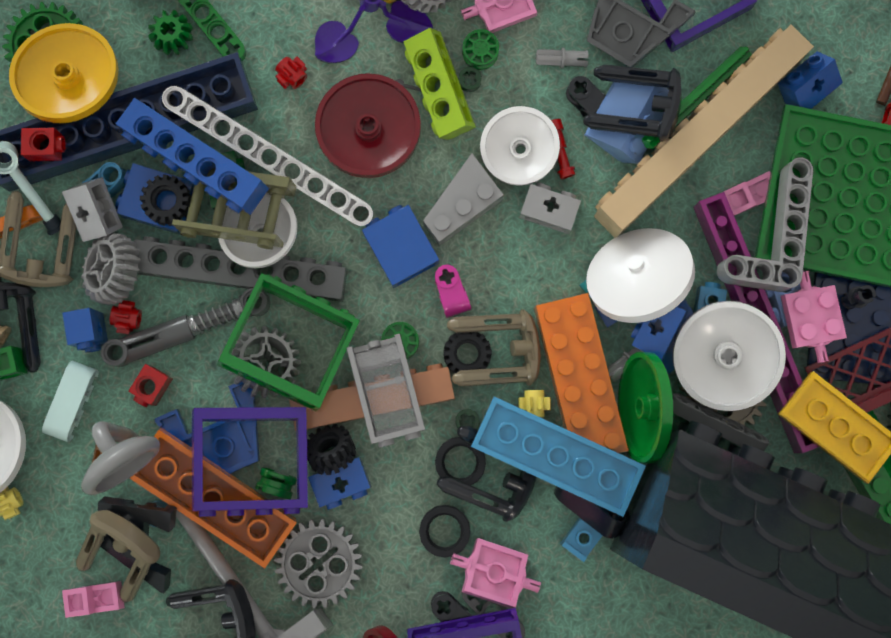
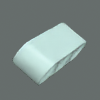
[42,361,99,443]

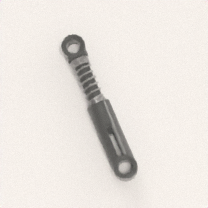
[101,288,270,367]

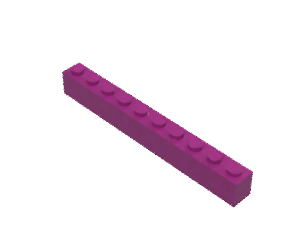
[693,192,818,453]

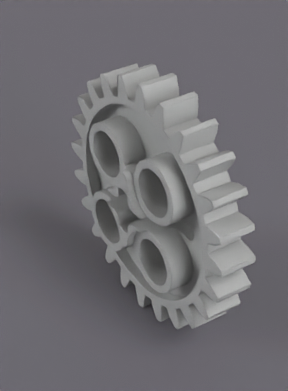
[274,518,363,609]

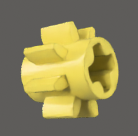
[518,390,551,417]
[0,487,24,520]

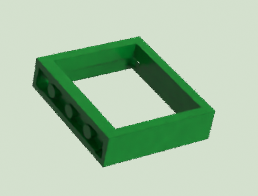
[217,273,360,412]

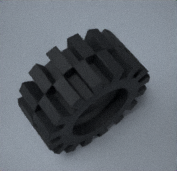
[140,174,192,226]
[444,332,492,374]
[307,424,356,475]

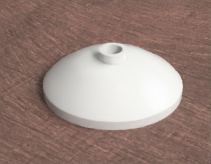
[480,106,560,186]
[218,193,297,268]

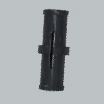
[841,285,876,309]

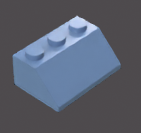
[584,82,669,164]

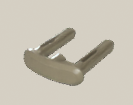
[0,191,77,287]
[447,309,541,386]
[76,510,160,602]

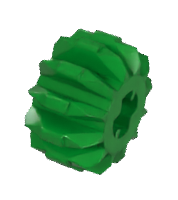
[148,9,193,55]

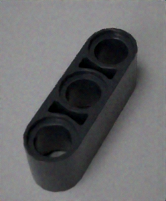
[554,486,630,539]

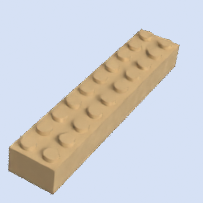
[594,25,814,238]

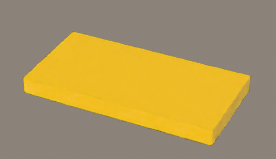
[778,371,891,484]

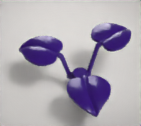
[315,0,433,63]

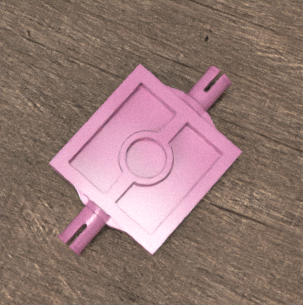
[461,0,537,33]
[781,271,847,363]
[450,538,541,608]

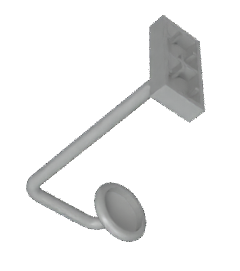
[81,421,333,638]

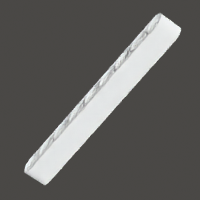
[162,86,373,226]

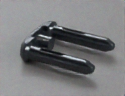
[583,65,682,142]
[0,282,41,373]
[437,426,537,522]
[166,579,256,638]

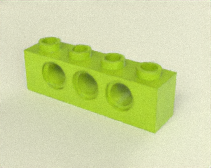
[403,28,476,140]

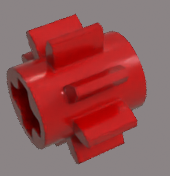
[275,56,307,89]
[109,300,142,335]

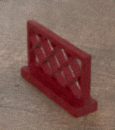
[804,327,891,413]

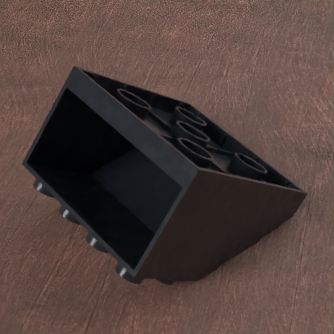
[610,420,891,638]

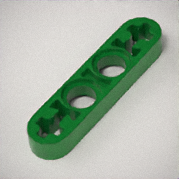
[178,0,246,61]

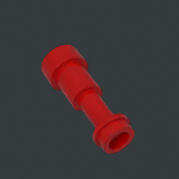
[551,119,576,179]

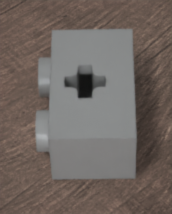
[62,177,123,242]
[519,183,581,234]

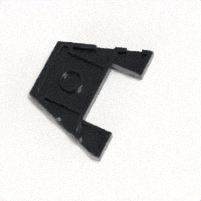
[98,496,177,594]

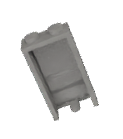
[347,334,425,448]

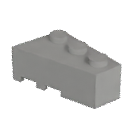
[423,153,504,246]

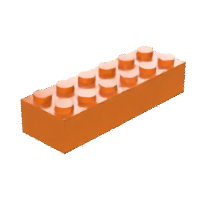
[534,293,629,453]
[130,427,297,569]

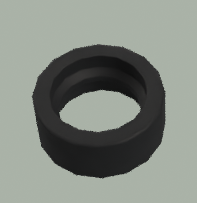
[435,437,486,486]
[419,505,471,558]

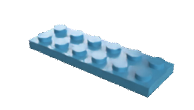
[471,397,646,517]

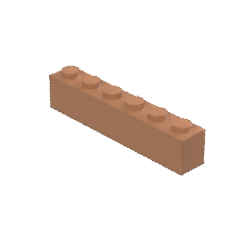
[289,363,455,431]

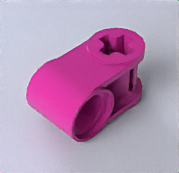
[435,265,472,318]

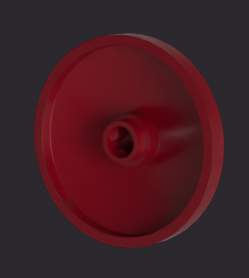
[315,73,421,178]

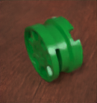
[462,29,499,70]
[381,322,419,359]
[255,467,297,500]

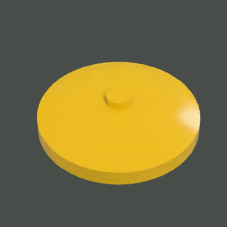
[9,23,119,123]

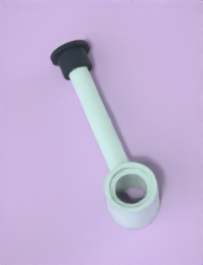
[0,141,61,235]

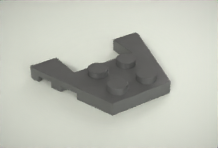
[587,0,696,68]

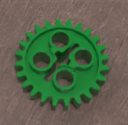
[2,2,84,67]

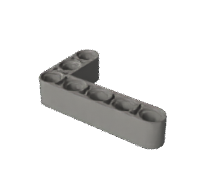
[716,158,813,292]

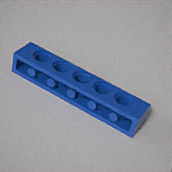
[116,98,269,215]

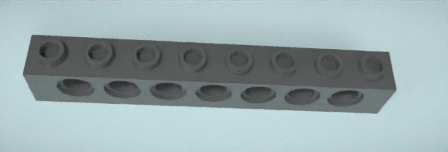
[134,236,348,302]

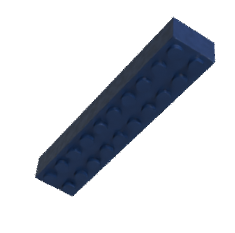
[0,52,258,192]

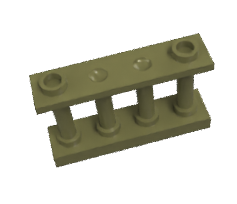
[172,168,297,250]

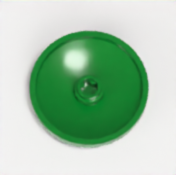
[618,352,673,463]

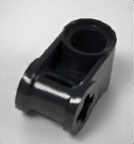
[566,76,606,117]
[431,591,472,622]

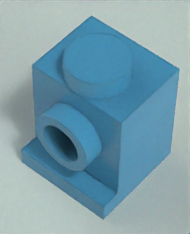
[694,282,727,313]
[560,518,603,562]

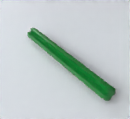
[642,46,752,149]

